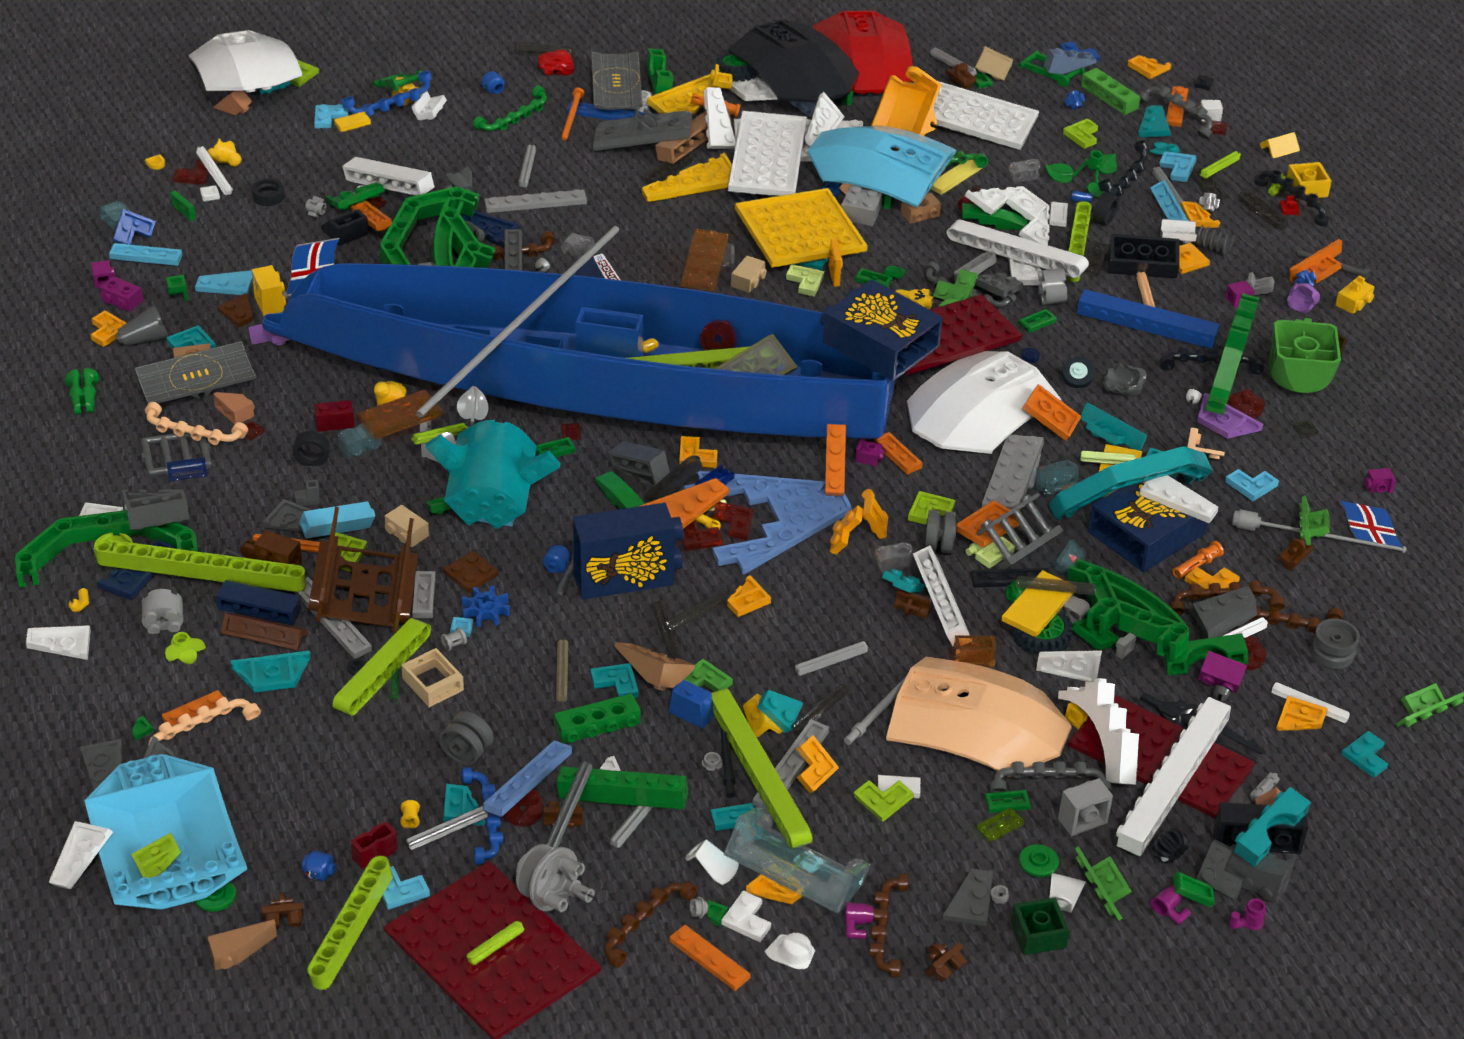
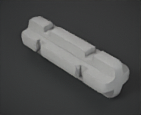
[1249,773,1280,802]

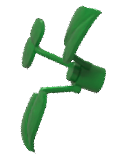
[1045,150,1117,199]

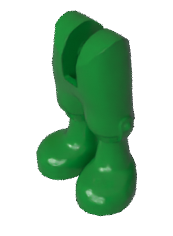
[65,368,100,415]

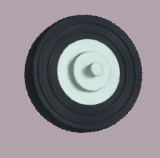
[1062,357,1095,388]

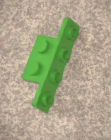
[1299,496,1330,546]
[1396,683,1464,728]
[1075,846,1132,920]

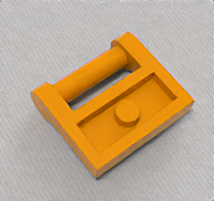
[862,489,888,539]

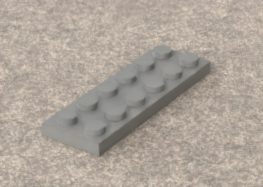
[982,435,1044,510]

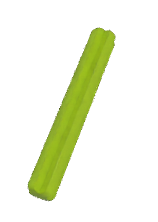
[1200,151,1241,179]
[411,423,467,445]

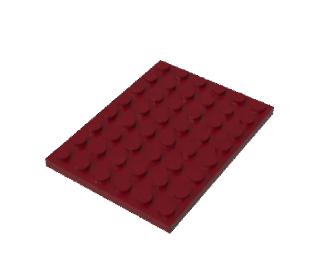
[383,861,601,1039]

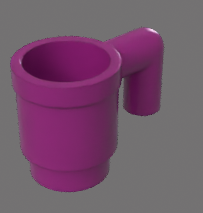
[1151,885,1191,925]
[1229,899,1266,930]
[845,902,873,939]

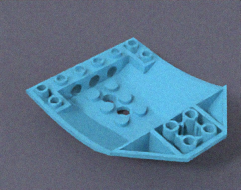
[808,125,957,208]
[85,754,247,909]

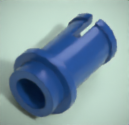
[1071,189,1093,204]

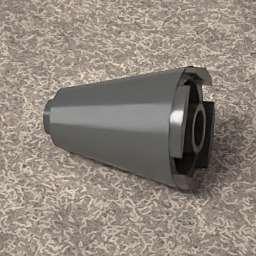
[116,305,169,346]

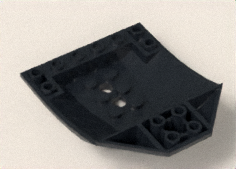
[728,19,859,102]

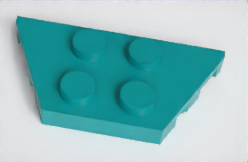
[231,651,311,693]

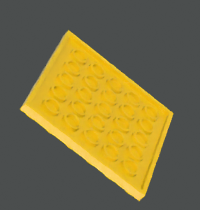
[735,188,867,267]

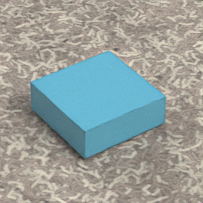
[450,617,473,637]

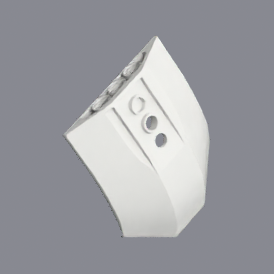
[189,30,302,92]
[906,351,1061,454]

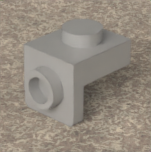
[1246,272,1274,295]

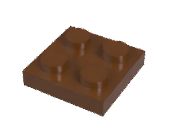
[443,551,499,593]

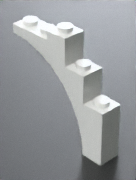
[1058,678,1139,785]

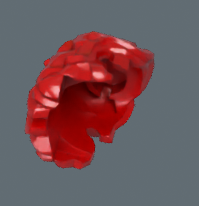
[538,49,574,76]

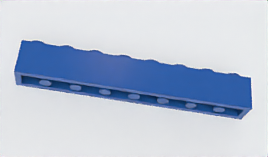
[1077,289,1220,349]

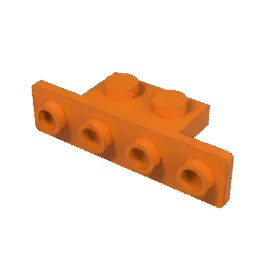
[1289,239,1342,284]

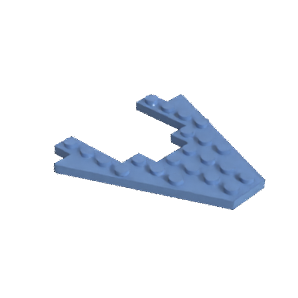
[684,471,852,575]

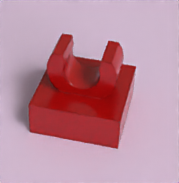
[1280,196,1300,215]

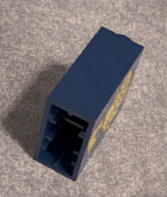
[820,279,942,381]
[1088,476,1208,573]
[573,502,684,600]

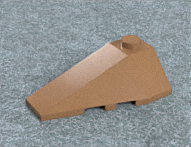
[614,642,695,690]

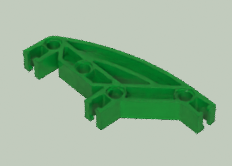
[431,196,496,268]
[1205,293,1259,415]
[1068,558,1189,661]

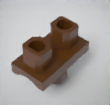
[946,63,976,90]
[1278,537,1314,571]
[893,588,932,619]
[544,801,583,834]
[262,892,304,929]
[925,942,967,982]

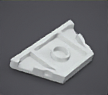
[730,77,778,101]

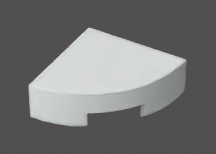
[600,756,621,771]

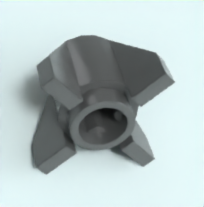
[443,166,473,191]

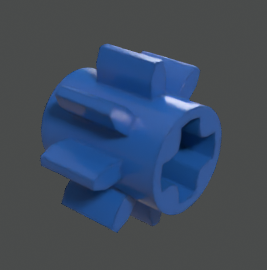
[1064,91,1085,110]
[1294,269,1316,286]

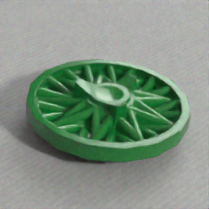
[1019,844,1059,877]
[195,882,236,912]

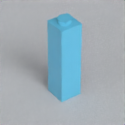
[299,501,375,538]

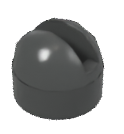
[1213,685,1231,702]

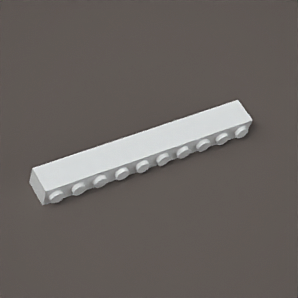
[1116,697,1231,856]

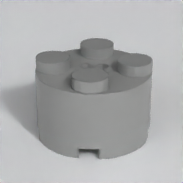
[1038,268,1067,305]
[142,589,183,634]

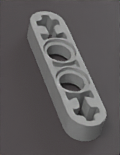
[954,252,997,282]

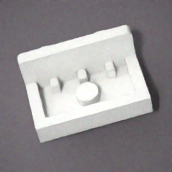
[412,91,447,120]
[1160,219,1197,244]

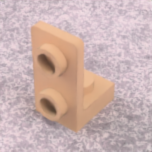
[1187,428,1225,460]

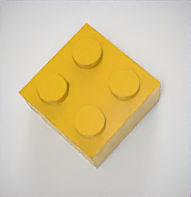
[1286,162,1331,200]
[252,265,286,317]

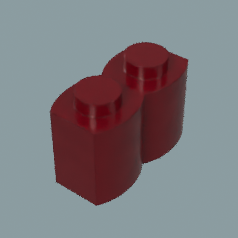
[351,822,398,869]

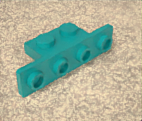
[1081,403,1147,451]

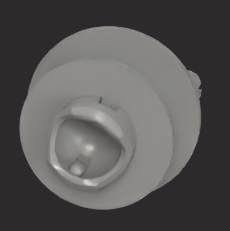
[516,844,595,912]

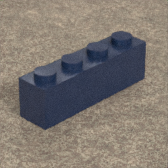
[216,580,302,626]

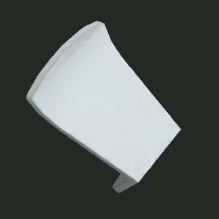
[685,840,739,885]
[1049,873,1086,912]

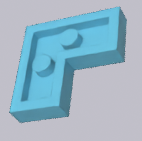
[315,104,349,128]
[1160,152,1196,182]
[1225,469,1279,501]
[382,866,430,910]

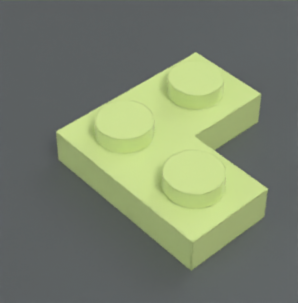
[786,264,824,297]

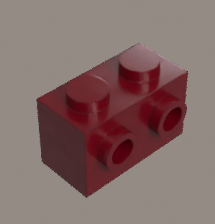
[314,400,355,432]

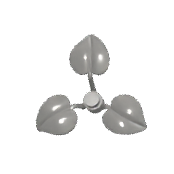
[427,386,488,462]

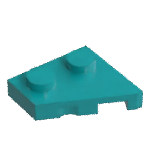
[443,784,485,825]

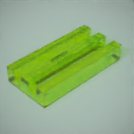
[977,808,1024,842]

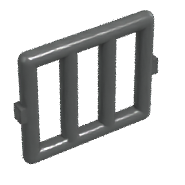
[141,432,212,476]

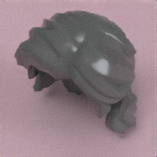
[1103,363,1147,397]

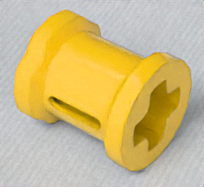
[400,800,420,828]

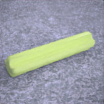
[1080,451,1136,464]

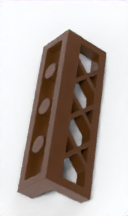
[221,613,308,650]

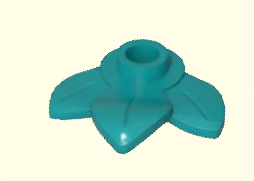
[1149,142,1180,154]

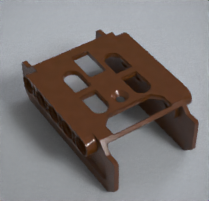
[308,506,418,633]

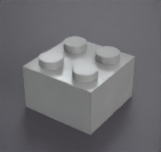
[841,186,883,226]
[1058,778,1113,836]

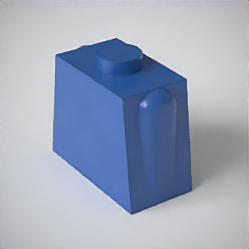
[669,680,714,729]

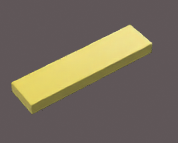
[931,160,982,195]

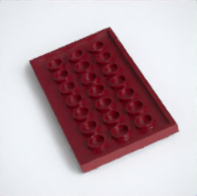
[905,294,1022,375]
[1068,695,1255,819]

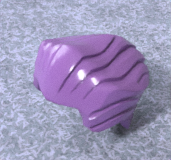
[1287,283,1320,313]

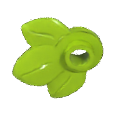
[165,632,206,664]

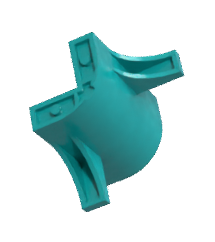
[425,420,561,528]

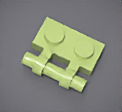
[965,537,1016,569]

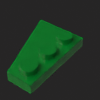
[325,182,385,210]

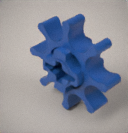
[461,586,510,627]

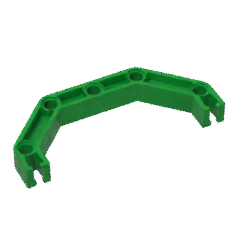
[379,187,480,265]
[15,510,198,587]

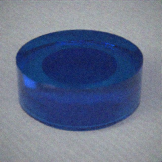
[1022,348,1040,363]

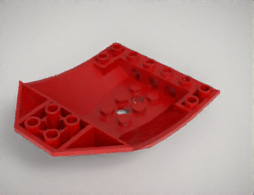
[812,11,913,94]

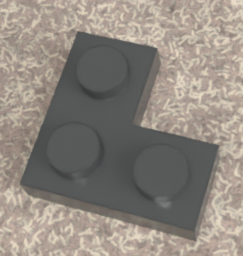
[1196,839,1245,900]

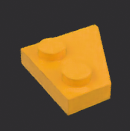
[1127,55,1171,79]
[1180,201,1220,228]
[727,575,771,617]
[1276,696,1328,731]
[746,864,807,904]

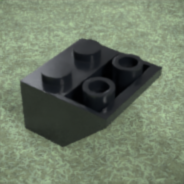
[321,209,368,245]

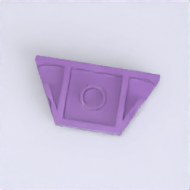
[1197,392,1263,439]

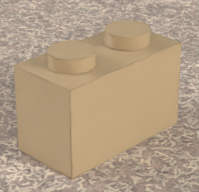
[976,46,1013,80]
[731,256,767,293]
[385,505,429,547]

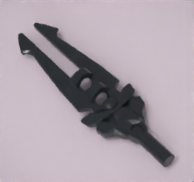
[1140,692,1263,764]

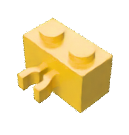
[1336,275,1375,314]

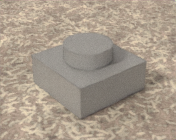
[1116,633,1136,659]

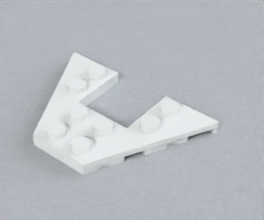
[964,186,1049,245]

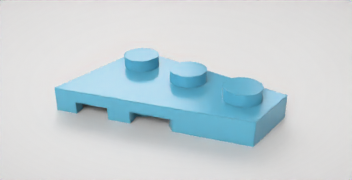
[195,270,253,295]

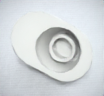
[765,933,815,969]

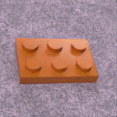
[1022,384,1082,441]
[956,500,1020,548]

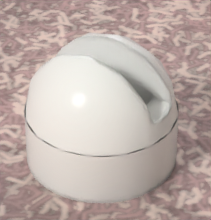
[1186,389,1202,404]

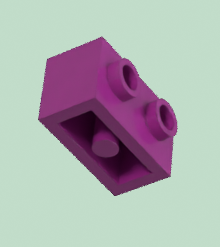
[100,276,143,312]
[1198,651,1247,693]

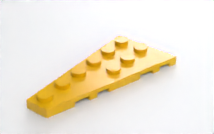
[646,74,722,115]
[642,153,732,202]

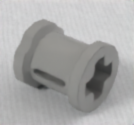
[441,627,467,651]

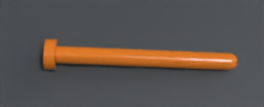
[561,88,584,140]

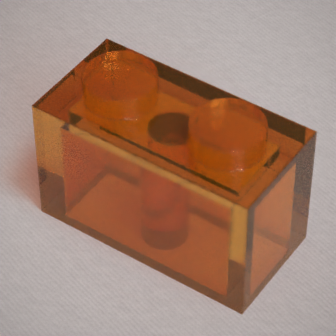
[953,635,997,667]

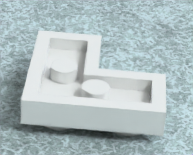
[721,891,771,942]

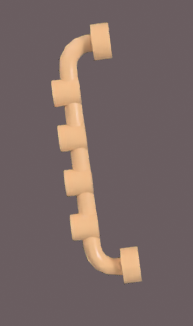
[145,402,248,445]
[149,697,261,744]

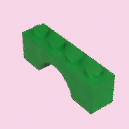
[645,48,674,94]
[1163,633,1248,675]

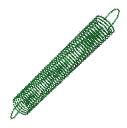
[391,666,399,705]

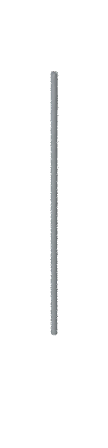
[416,226,619,417]

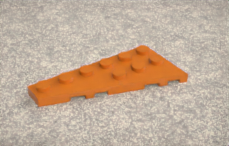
[638,478,730,528]

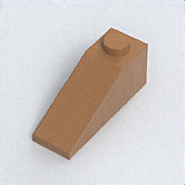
[208,919,277,970]

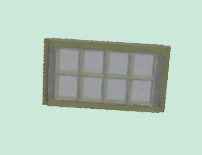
[715,334,798,375]

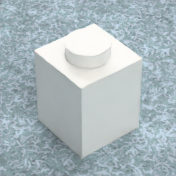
[1198,100,1223,121]

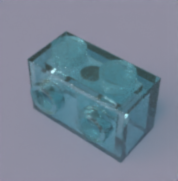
[1036,460,1079,495]

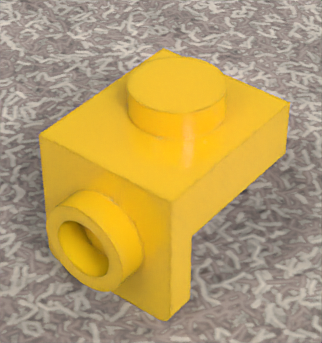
[710,64,732,89]

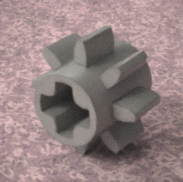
[1198,193,1220,212]
[305,196,326,218]

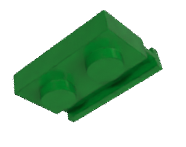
[1072,618,1120,651]

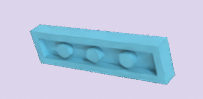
[1150,179,1188,221]
[109,243,183,266]

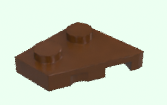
[218,293,253,328]

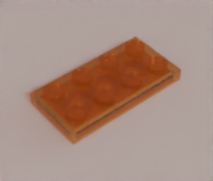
[680,229,729,293]
[358,390,442,440]

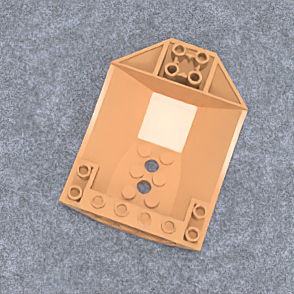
[886,657,1072,778]

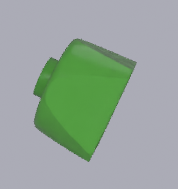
[1269,320,1341,393]

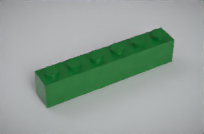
[557,766,688,809]

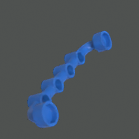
[341,71,432,117]
[461,767,503,865]

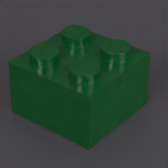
[1011,897,1070,955]

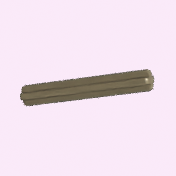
[556,639,568,702]

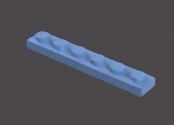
[483,740,572,817]

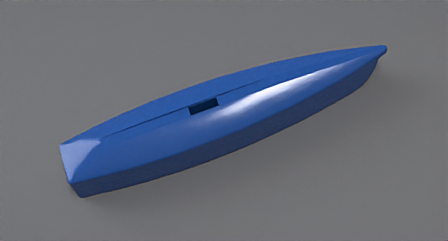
[262,263,895,439]

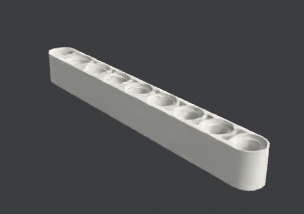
[947,220,1089,278]

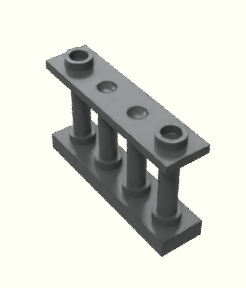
[976,493,1063,569]

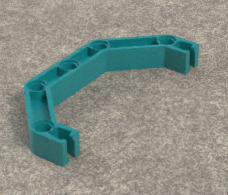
[1049,446,1212,521]

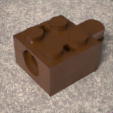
[240,530,302,566]

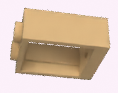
[402,648,464,707]

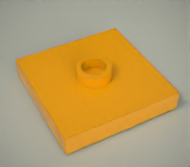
[829,239,843,286]
[1178,243,1210,274]

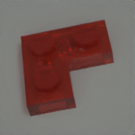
[173,160,210,185]
[713,501,754,540]
[681,519,723,551]

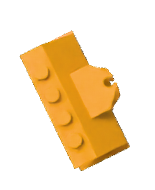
[871,66,942,155]

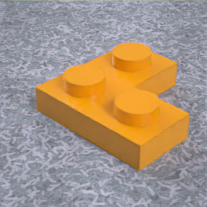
[90,310,126,347]
[679,436,718,468]
[829,505,864,555]
[1184,567,1240,589]
[797,735,839,793]

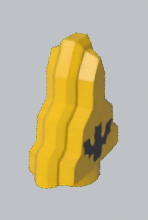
[895,289,933,309]

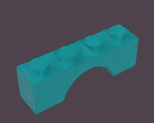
[1234,787,1311,867]

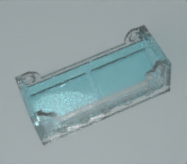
[724,807,871,914]

